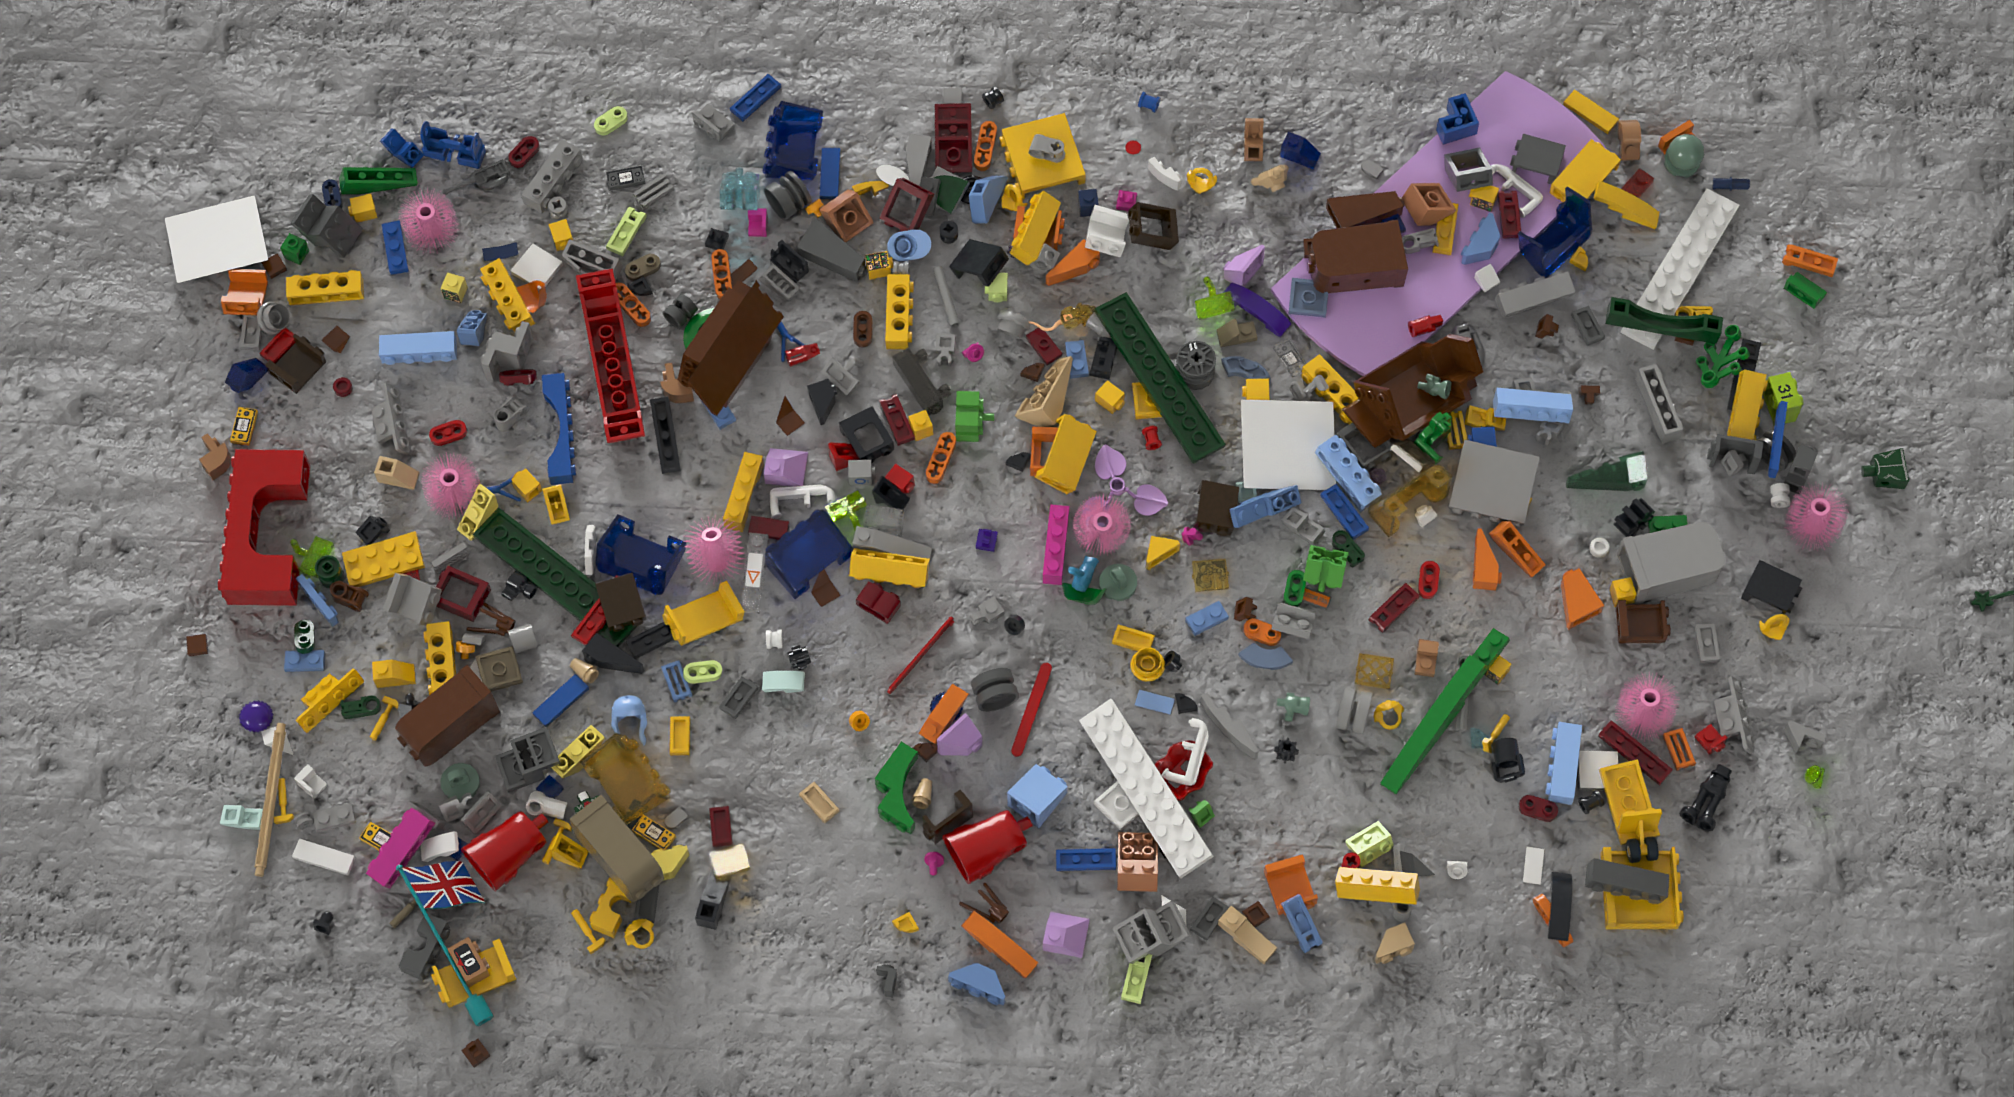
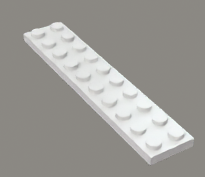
[1620,189,1740,350]
[1079,699,1214,879]

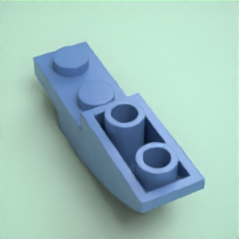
[1229,485,1302,528]

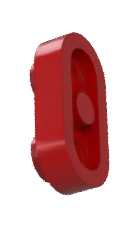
[429,420,467,446]
[1418,561,1440,599]

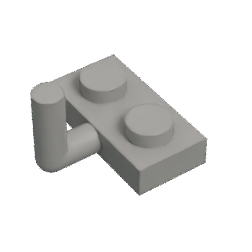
[821,357,864,396]

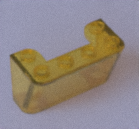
[1369,465,1453,538]
[580,733,671,825]

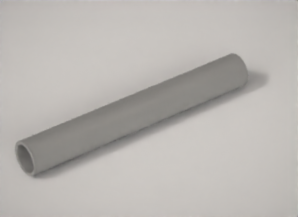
[933,266,960,328]

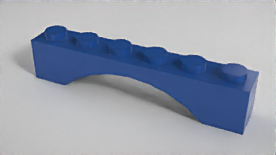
[542,373,576,485]

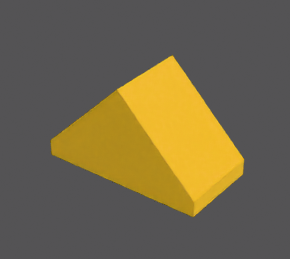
[542,484,570,525]
[1146,536,1180,570]
[550,832,588,868]

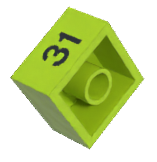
[1762,372,1804,425]

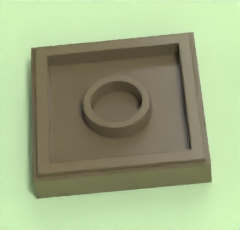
[1390,439,1435,472]
[475,646,523,692]

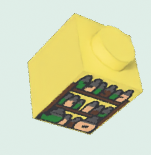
[441,272,468,303]

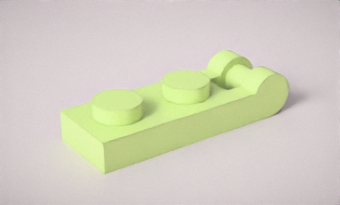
[606,207,647,256]
[1121,954,1153,1004]

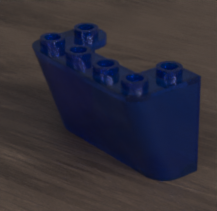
[762,101,823,180]
[765,509,854,599]
[595,514,687,595]

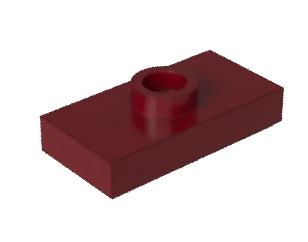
[1026,327,1062,365]

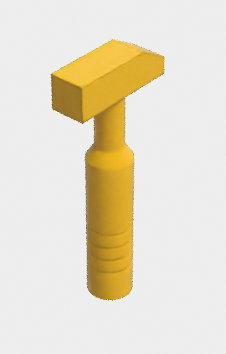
[370,695,398,741]
[1482,714,1510,754]
[274,778,294,824]
[542,818,572,864]
[571,909,606,954]

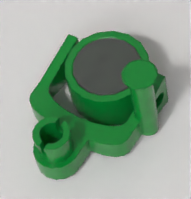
[1414,412,1452,465]

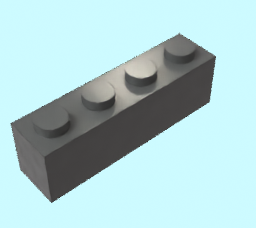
[1585,858,1669,904]

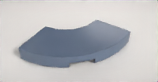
[1221,356,1271,380]
[1238,643,1293,670]

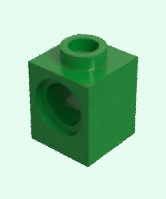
[280,233,310,265]

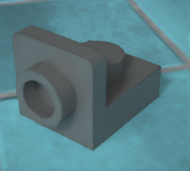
[876,964,898,998]

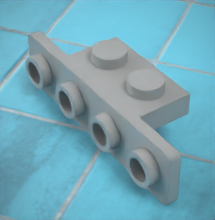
[371,383,410,455]
[1714,676,1755,754]

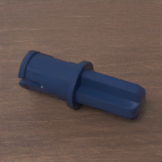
[1713,176,1750,191]

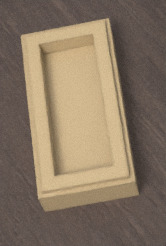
[799,782,840,824]

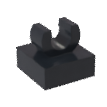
[705,228,729,250]

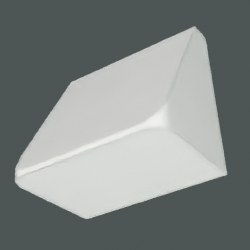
[1474,264,1500,292]

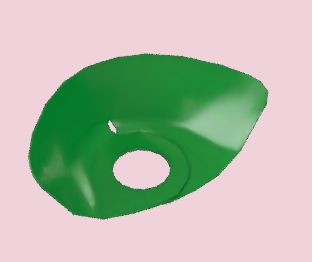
[1062,583,1107,605]

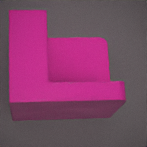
[748,208,768,237]

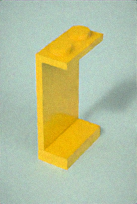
[1549,139,1621,213]
[1035,414,1097,494]
[662,580,745,646]
[431,938,516,1008]

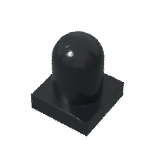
[313,911,333,935]

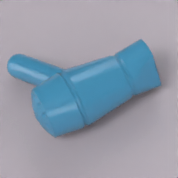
[1068,556,1099,592]

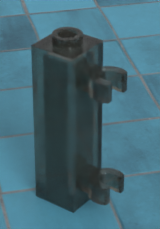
[892,348,951,416]

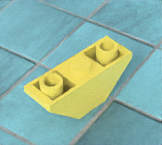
[457,484,498,541]
[551,725,605,779]
[651,845,689,880]

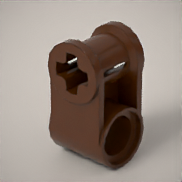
[330,581,369,612]

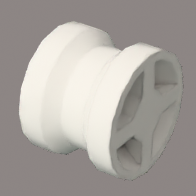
[766,629,783,649]

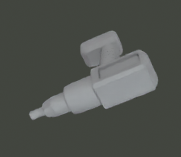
[1288,375,1329,401]

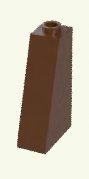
[1326,191,1405,228]

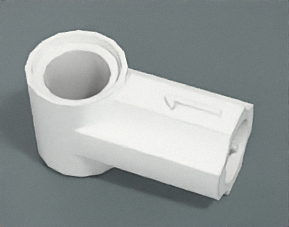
[526,791,567,820]

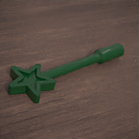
[1971,590,2014,612]

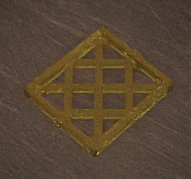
[1355,653,1394,689]

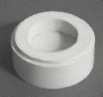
[1589,538,1610,558]

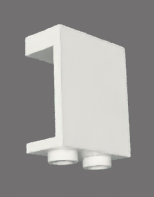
[1085,205,1129,257]

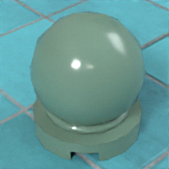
[1664,134,1705,178]

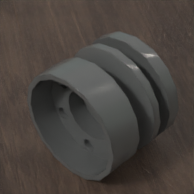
[763,171,812,220]
[1176,341,1216,390]

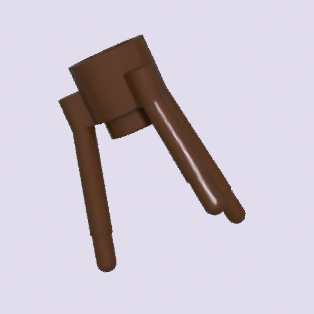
[466,603,516,636]
[959,883,1009,924]

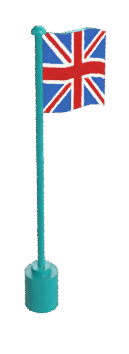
[396,861,494,1026]

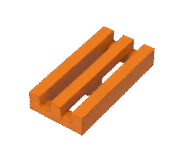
[1663,728,1696,771]

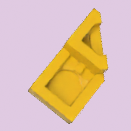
[851,181,889,196]

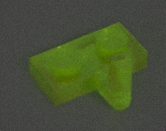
[1195,276,1235,320]
[824,490,867,531]
[290,536,334,578]

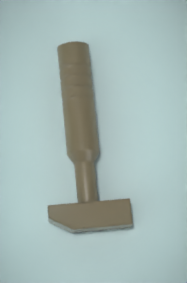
[389,899,417,928]

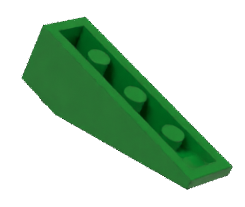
[339,167,418,195]

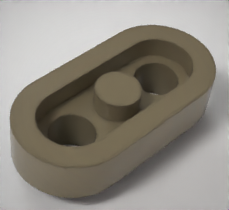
[625,254,661,281]

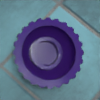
[239,700,274,733]

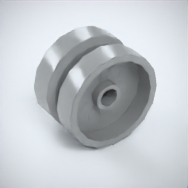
[1336,687,1373,734]

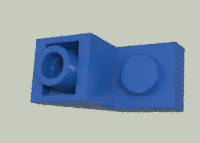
[380,128,424,168]

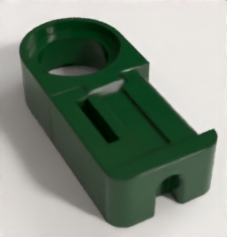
[1332,530,1365,568]
[340,696,381,719]

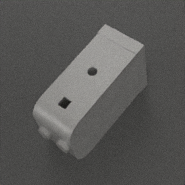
[1617,522,1725,604]

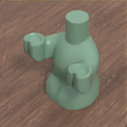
[1417,374,1451,399]
[1276,692,1310,722]

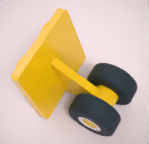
[1617,808,1662,863]

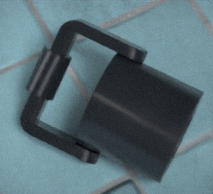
[1492,738,1525,783]

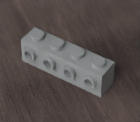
[521,139,583,213]
[1495,271,1576,319]
[1635,364,1683,444]

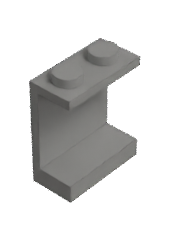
[383,573,442,626]

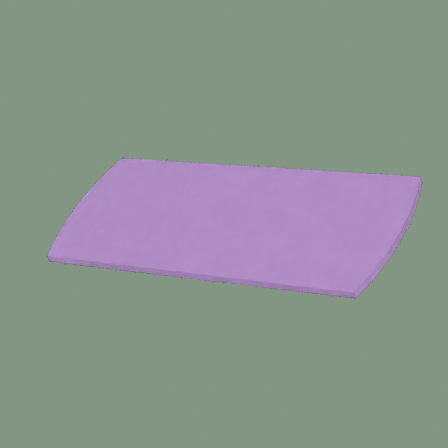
[1271,71,1607,376]

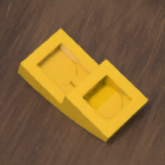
[1464,405,1507,431]

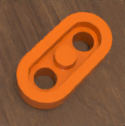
[1243,618,1281,646]

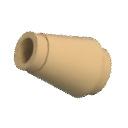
[570,658,599,683]
[912,778,932,809]

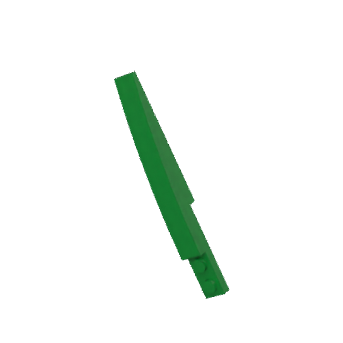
[1380,628,1510,795]

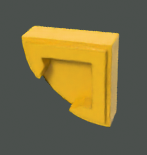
[1569,246,1588,271]
[892,912,919,933]

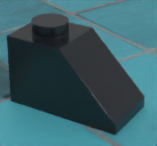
[807,378,837,425]

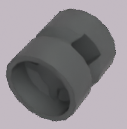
[663,294,698,329]

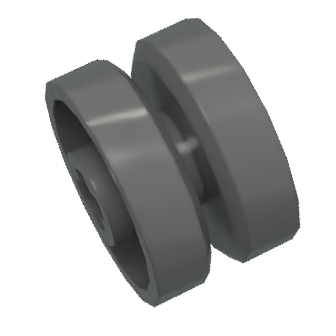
[971,668,1019,712]

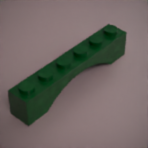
[1605,297,1723,344]

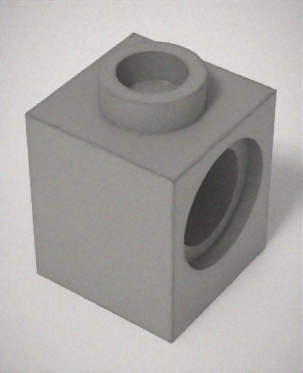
[1029,243,1060,274]

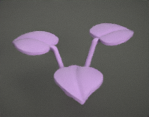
[1083,444,1168,527]

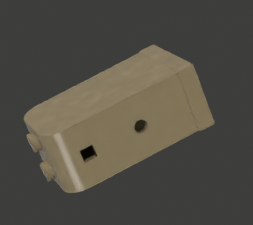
[569,795,664,903]

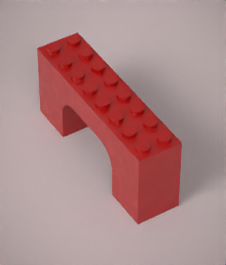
[218,449,311,606]

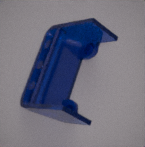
[1518,186,1592,278]

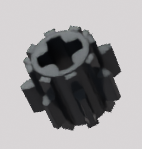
[787,645,811,670]
[1274,738,1299,764]

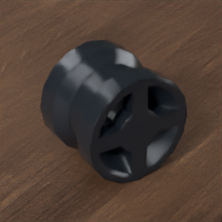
[982,86,1004,109]
[940,221,958,244]

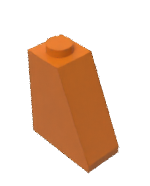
[1561,568,1604,630]

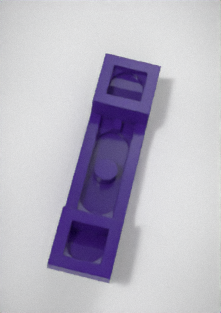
[1220,283,1291,338]

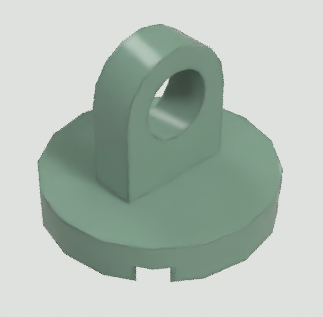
[1099,564,1137,601]
[440,763,480,800]

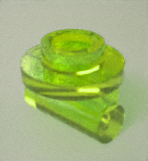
[1805,765,1825,789]

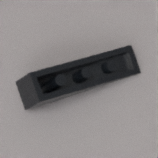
[650,396,681,474]

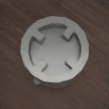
[508,622,538,654]

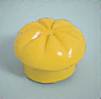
[1130,647,1165,682]

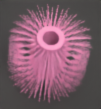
[399,188,460,254]
[422,452,480,520]
[1784,483,1849,551]
[1073,493,1131,556]
[683,515,746,585]
[1615,673,1680,742]

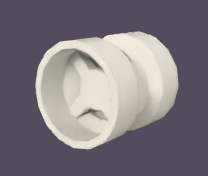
[1770,483,1790,508]

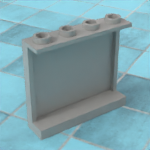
[1449,440,1540,528]

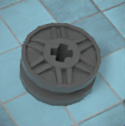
[1757,429,1796,471]

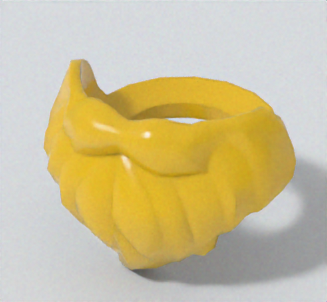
[1187,168,1217,194]
[1001,184,1028,212]
[1759,614,1790,640]
[1373,700,1404,730]
[624,918,654,949]

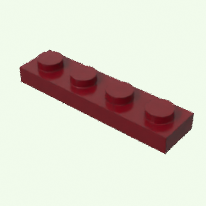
[1598,720,1673,786]

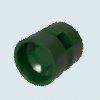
[315,555,344,588]

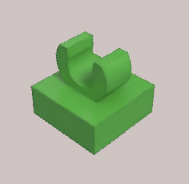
[1189,799,1215,828]

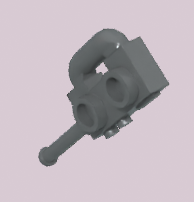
[443,159,510,195]

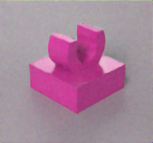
[1116,190,1137,211]

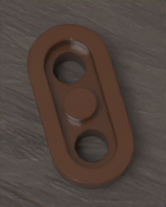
[853,311,873,348]

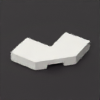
[585,525,596,575]

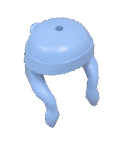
[611,695,647,747]

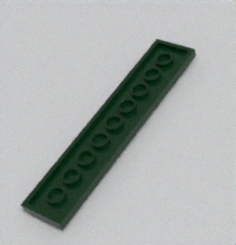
[1094,292,1226,464]
[473,507,637,647]

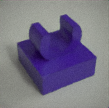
[976,529,998,552]

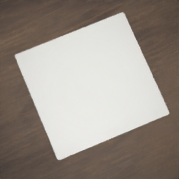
[165,196,268,283]
[1241,400,1336,490]

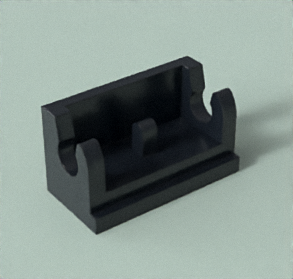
[770,240,809,283]
[1089,337,1117,380]

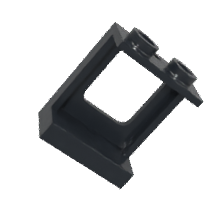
[839,406,894,463]

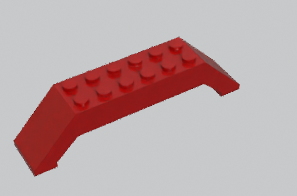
[576,268,645,444]

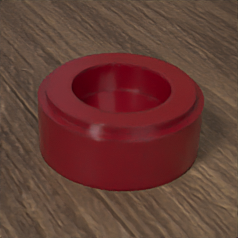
[333,377,353,397]

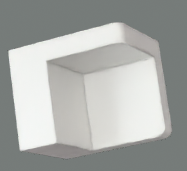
[294,764,327,799]

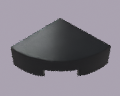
[627,276,653,296]
[1005,452,1031,472]
[1175,693,1198,714]

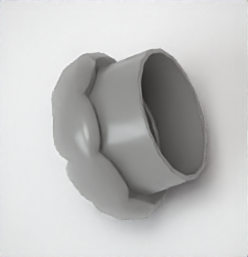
[257,301,290,335]
[997,311,1030,339]

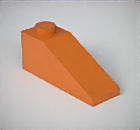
[1046,239,1100,286]
[1489,521,1546,577]
[1473,528,1502,591]
[918,684,969,744]

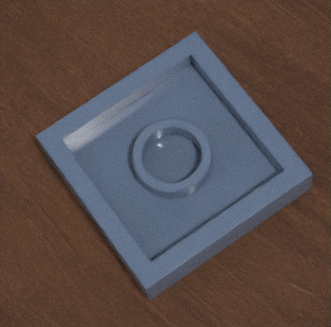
[1288,278,1328,318]

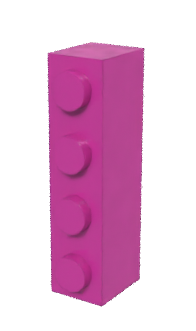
[1043,504,1069,585]
[366,807,436,889]

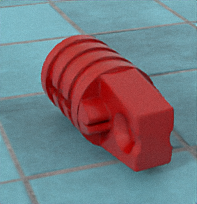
[1408,315,1443,337]
[784,343,820,367]

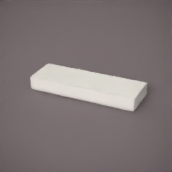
[292,839,355,876]

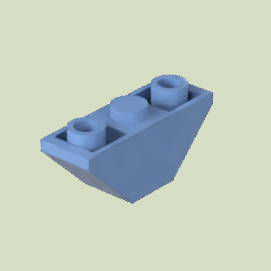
[969,176,1008,224]
[1461,212,1501,265]
[457,310,487,346]
[948,963,1005,1006]

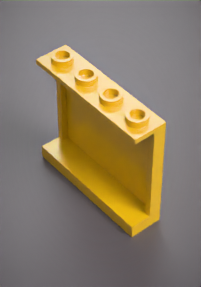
[999,113,1086,200]
[1600,847,1684,929]

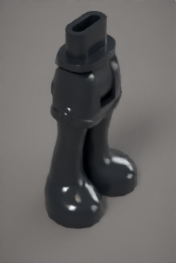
[1679,764,1732,831]

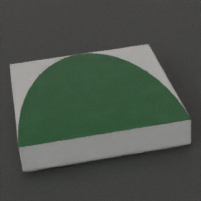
[931,166,970,215]

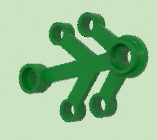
[1696,325,1750,388]

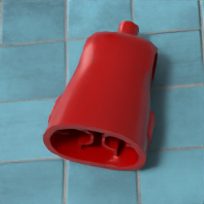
[942,810,1033,884]
[461,811,549,892]

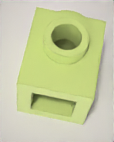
[985,273,1008,303]

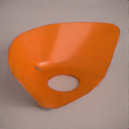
[516,280,547,313]

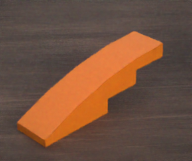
[961,911,1038,978]

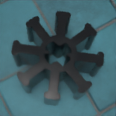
[1613,498,1655,537]

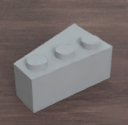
[561,239,623,282]

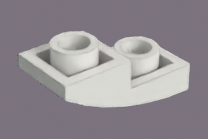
[1148,157,1182,191]
[421,831,459,862]

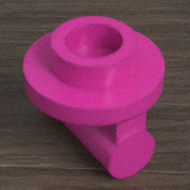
[962,342,984,362]
[1182,527,1203,546]
[924,852,944,876]

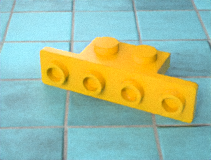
[296,668,364,733]

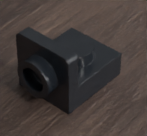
[355,516,390,545]

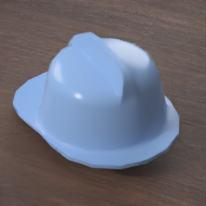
[887,229,931,261]

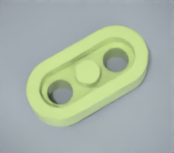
[594,106,628,136]
[683,660,722,684]

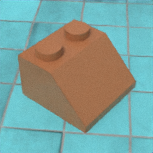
[1402,183,1456,226]
[819,189,874,243]

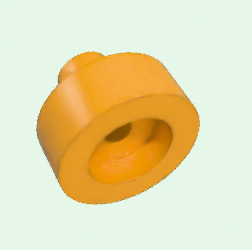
[804,198,824,218]
[455,641,475,659]
[849,710,870,732]

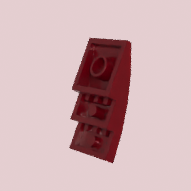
[935,103,972,173]

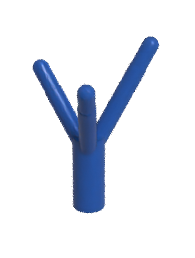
[777,321,804,362]
[487,477,521,502]

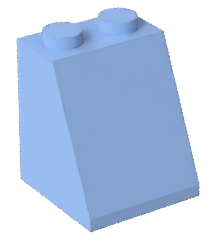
[1007,764,1068,828]

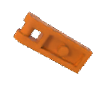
[1782,244,1838,277]

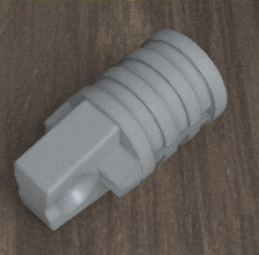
[1086,313,1111,338]

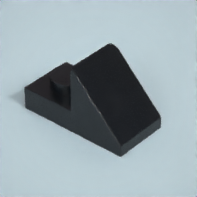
[872,476,910,514]

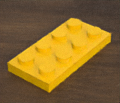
[342,531,425,587]
[1599,759,1660,845]

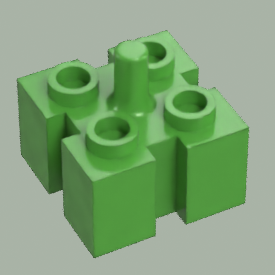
[955,391,994,442]
[1303,545,1348,592]

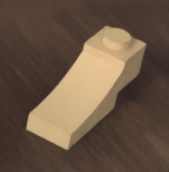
[1218,906,1277,964]

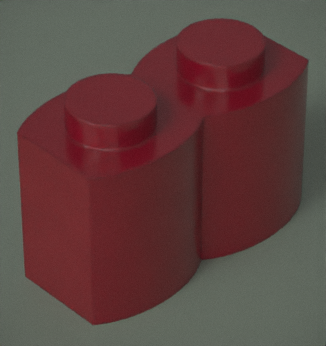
[856,581,901,624]

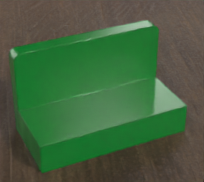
[1783,272,1827,309]

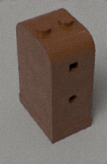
[1307,220,1408,293]
[395,665,500,767]

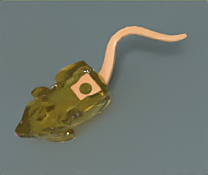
[1029,303,1096,331]

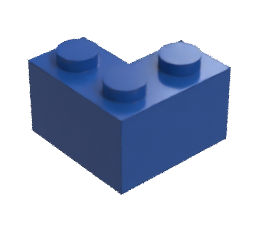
[1436,93,1479,145]

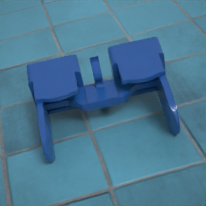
[420,121,486,169]

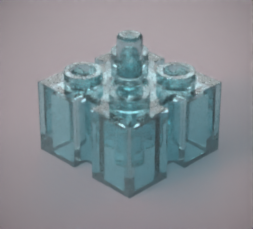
[720,167,760,210]

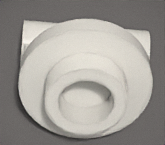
[1415,505,1438,527]
[1447,861,1468,879]

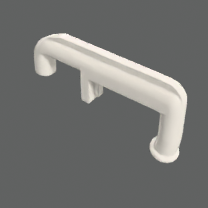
[1491,164,1543,218]
[770,484,836,519]
[1162,718,1209,786]

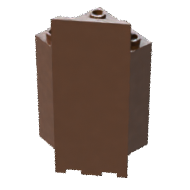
[678,280,784,416]
[1341,334,1484,448]

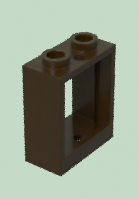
[1127,202,1179,250]

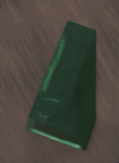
[1566,451,1648,491]

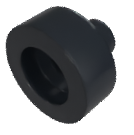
[1004,615,1025,635]
[1164,651,1182,671]

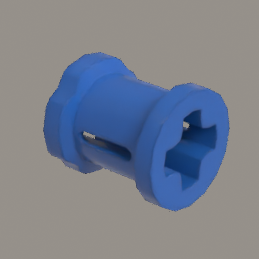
[1138,92,1161,113]

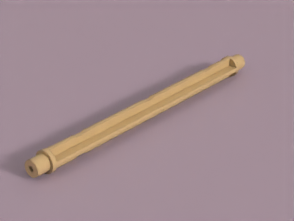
[254,723,286,877]

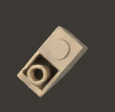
[374,456,420,490]
[1375,923,1415,964]

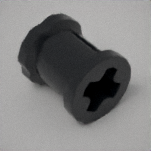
[1578,790,1604,814]

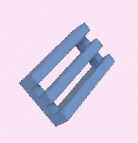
[661,660,692,703]

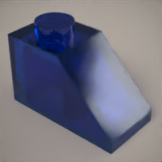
[1280,131,1321,170]
[225,358,268,393]

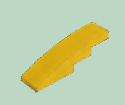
[1594,180,1660,229]

